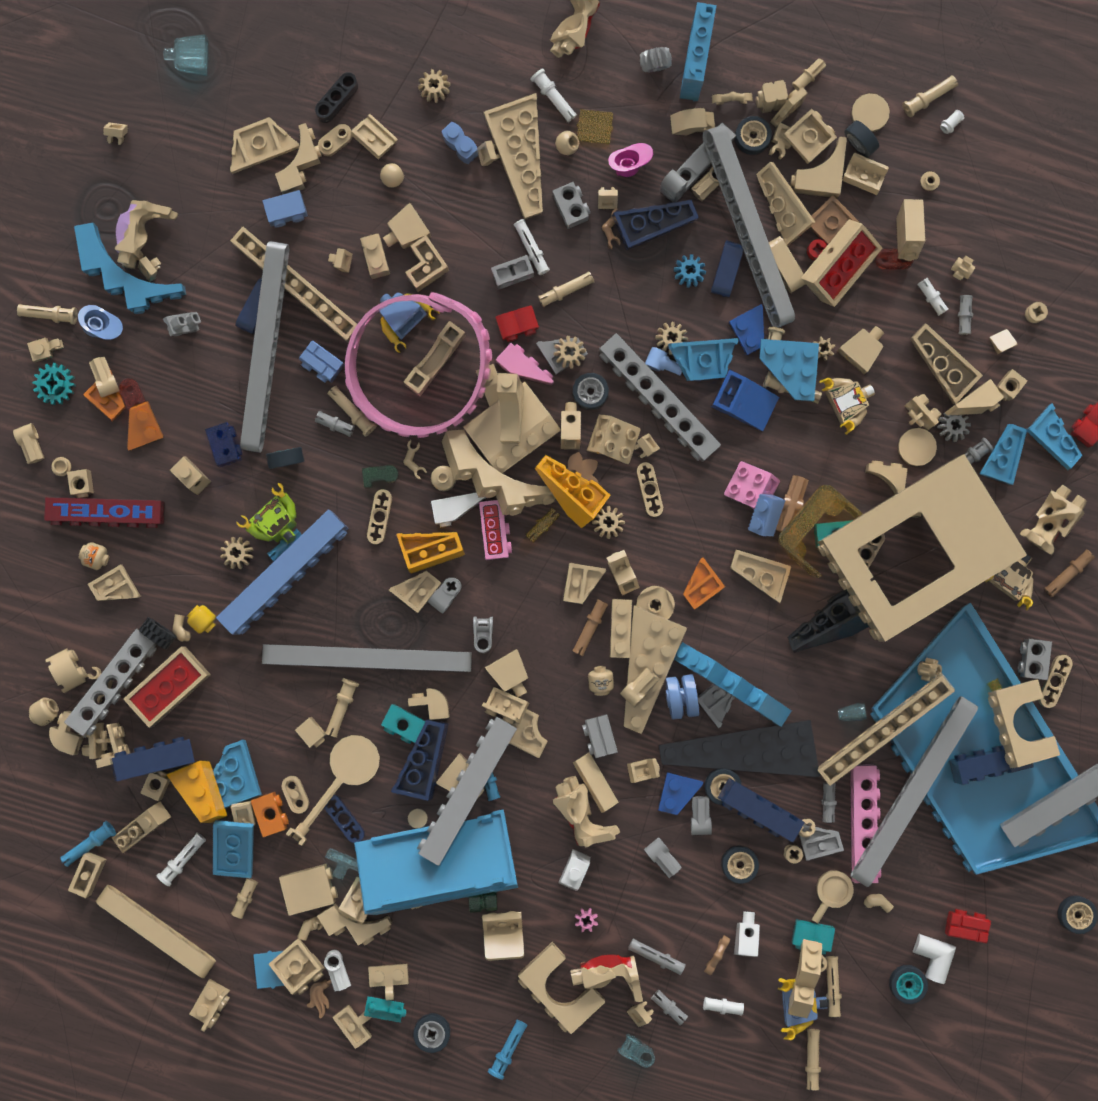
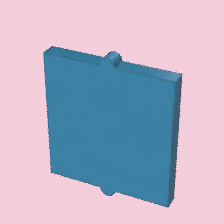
[254,950,284,989]

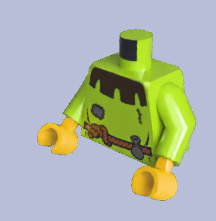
[236,483,297,544]

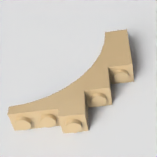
[442,429,556,516]

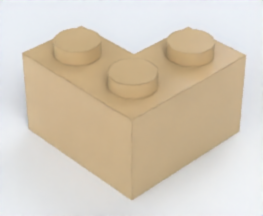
[405,235,449,292]

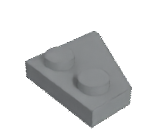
[698,684,735,728]

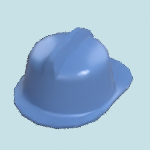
[78,305,123,340]

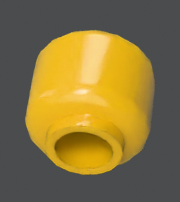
[187,605,216,633]

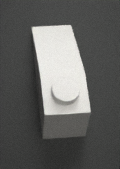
[431,493,486,527]

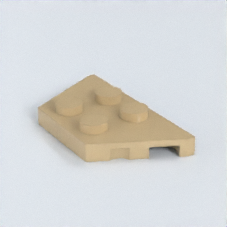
[230,117,300,174]

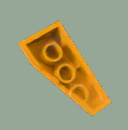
[535,455,610,528]

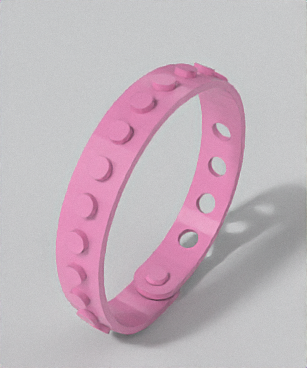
[345,292,492,438]

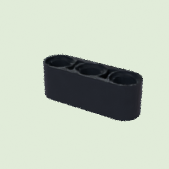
[315,72,358,123]

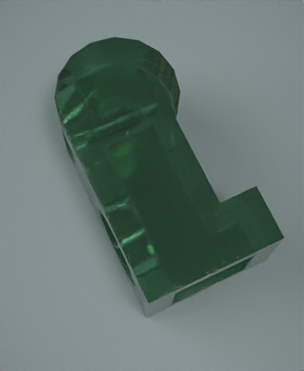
[362,465,399,489]

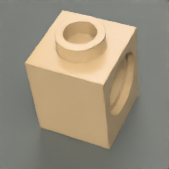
[996,369,1027,401]
[67,469,94,498]
[295,717,326,748]
[141,770,170,801]

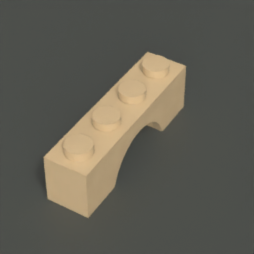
[404,321,466,396]

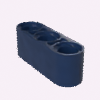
[711,240,743,298]
[235,277,262,335]

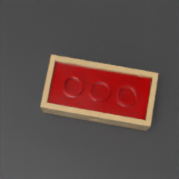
[801,219,882,307]
[124,647,211,728]

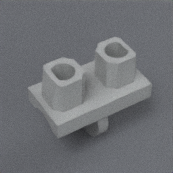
[163,312,201,336]

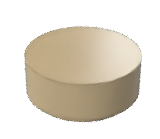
[408,808,428,828]

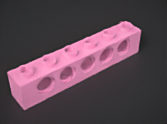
[850,765,881,883]

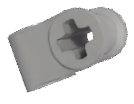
[428,578,461,614]
[473,617,493,654]

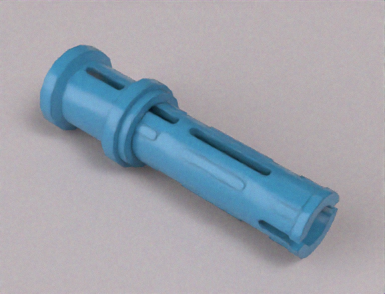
[60,821,116,867]
[488,1020,528,1080]

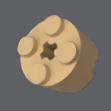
[46,648,88,693]

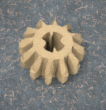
[418,69,451,103]
[655,322,688,355]
[553,336,586,369]
[592,506,625,539]
[220,537,253,569]

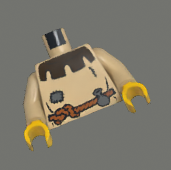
[985,555,1033,611]

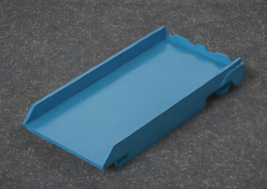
[354,809,518,915]

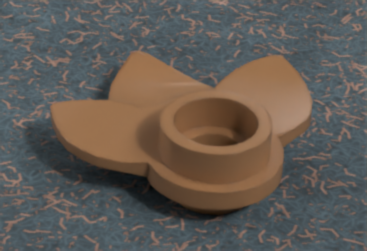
[567,452,598,483]

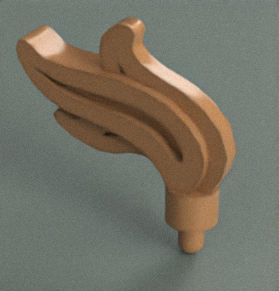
[307,979,332,1018]

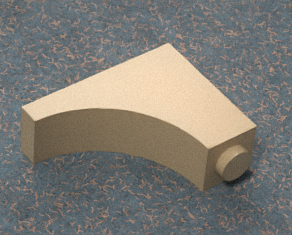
[790,137,847,198]
[497,373,524,443]

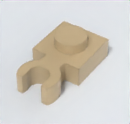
[769,123,791,159]

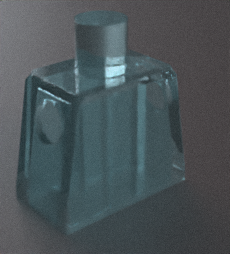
[163,35,209,76]

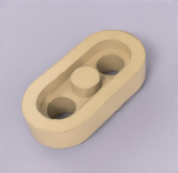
[318,124,353,156]
[282,776,309,814]

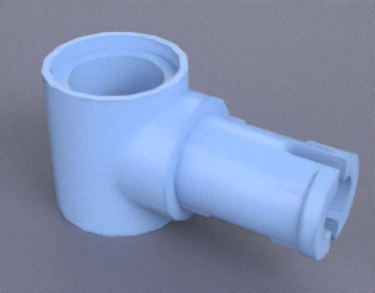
[645,347,682,376]

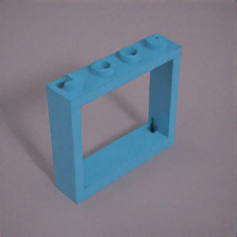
[679,2,716,101]

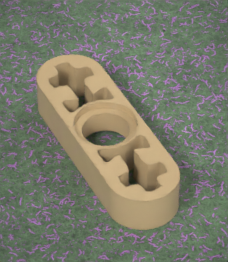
[637,462,663,517]
[367,489,392,545]
[1038,655,1073,708]

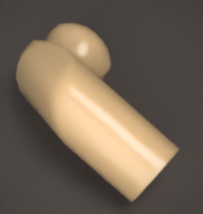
[172,614,191,642]
[864,894,894,913]
[297,917,323,941]

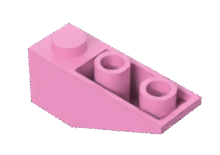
[496,343,554,386]

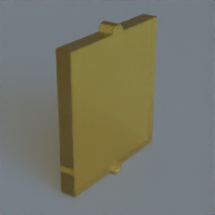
[577,109,613,144]

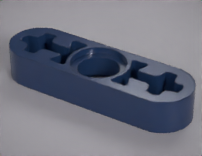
[324,795,365,843]

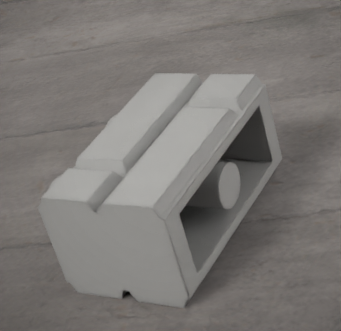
[582,714,618,758]

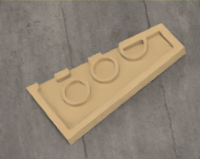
[756,162,816,246]

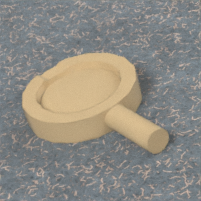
[812,870,854,923]

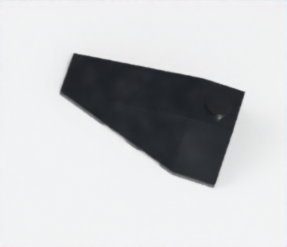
[787,589,870,653]

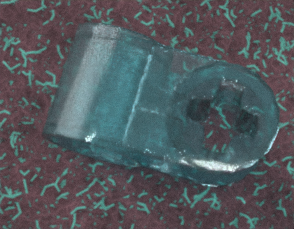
[617,1033,655,1068]

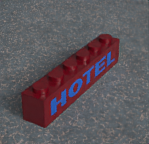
[44,497,165,528]

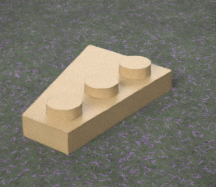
[730,550,791,603]

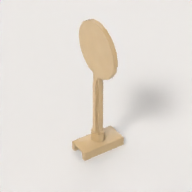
[286,735,380,846]

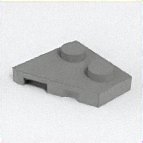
[536,338,588,375]
[798,825,844,861]

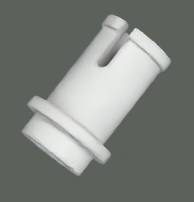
[940,110,964,134]

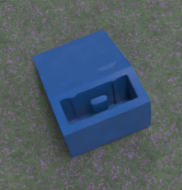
[711,370,779,432]

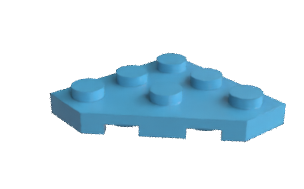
[759,339,819,402]
[213,740,262,808]

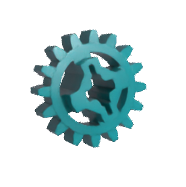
[32,363,76,405]

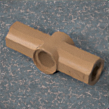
[776,475,809,535]

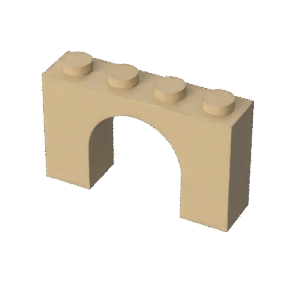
[988,679,1060,768]
[518,942,605,1034]

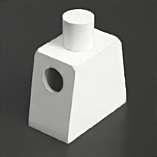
[558,849,591,891]
[734,912,760,957]

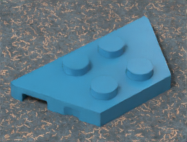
[668,338,738,381]

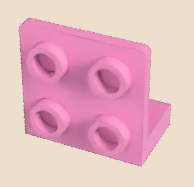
[724,461,780,509]

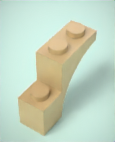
[275,123,322,194]
[865,461,921,518]
[317,903,392,946]
[788,939,822,1018]

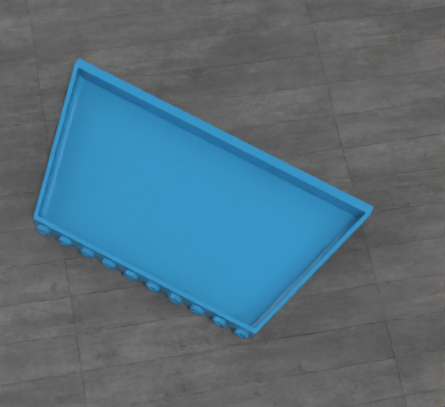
[870,603,1098,875]

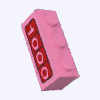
[479,500,512,560]

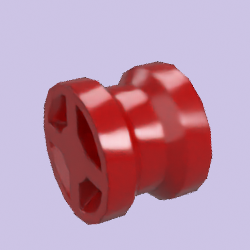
[807,239,827,261]

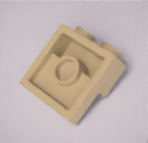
[783,109,837,164]
[269,939,325,995]

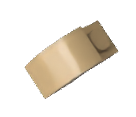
[670,108,715,136]
[607,550,640,595]
[408,688,450,720]
[49,711,84,755]

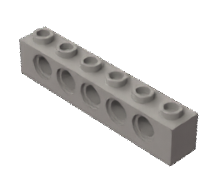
[64,628,157,738]

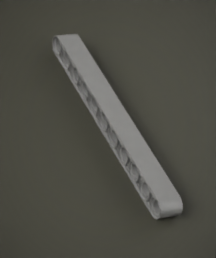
[703,125,795,328]
[240,241,289,453]
[262,644,472,672]
[851,696,978,887]

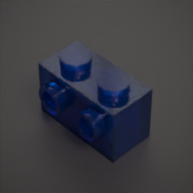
[205,422,243,467]

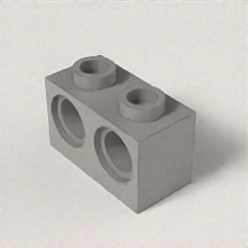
[552,182,590,229]
[491,255,534,290]
[1018,639,1052,680]

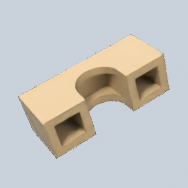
[610,599,632,658]

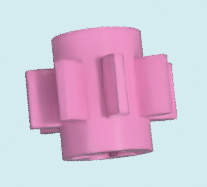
[575,908,598,932]

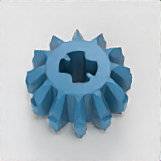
[673,254,706,288]

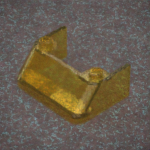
[778,485,863,578]

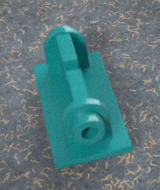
[364,996,406,1023]

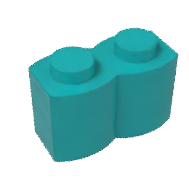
[791,919,835,954]

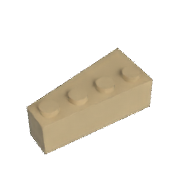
[910,323,983,404]

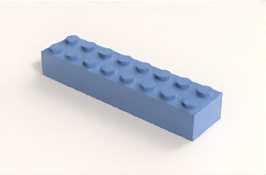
[216,509,348,635]

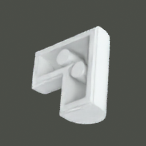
[913,934,956,984]

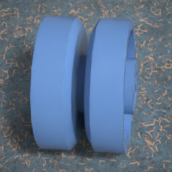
[665,674,699,720]

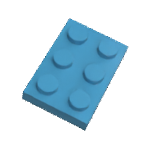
[213,820,254,878]

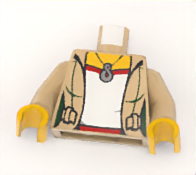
[820,378,875,434]

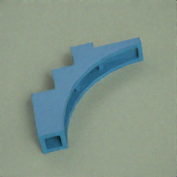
[74,223,186,314]
[674,642,791,727]

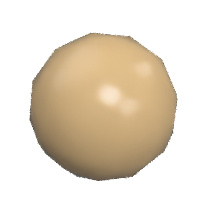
[555,131,579,155]
[380,163,404,187]

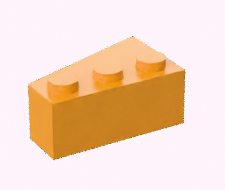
[396,532,465,574]
[167,761,227,823]

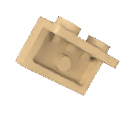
[842,153,889,195]
[482,687,529,725]

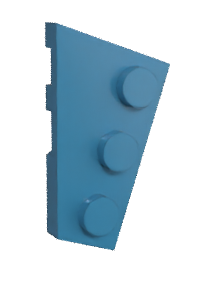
[1027,403,1082,470]
[980,424,1027,485]

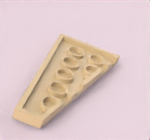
[483,93,543,220]
[624,605,687,734]

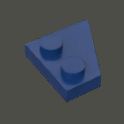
[729,304,764,355]
[658,772,703,815]

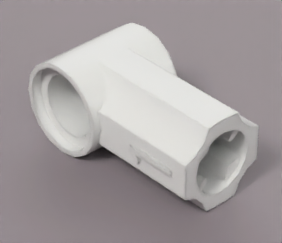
[324,950,351,991]

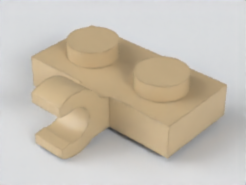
[368,964,409,1000]
[332,1005,372,1049]

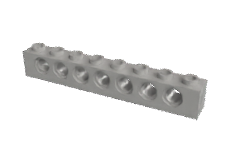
[599,333,721,462]

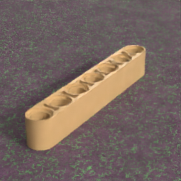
[96,885,216,978]

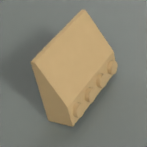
[463,381,561,473]

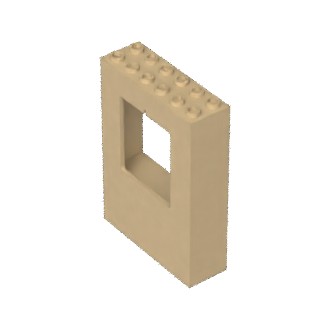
[818,454,1027,642]

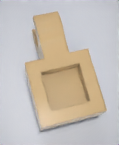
[27,338,64,362]

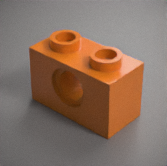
[251,792,289,837]

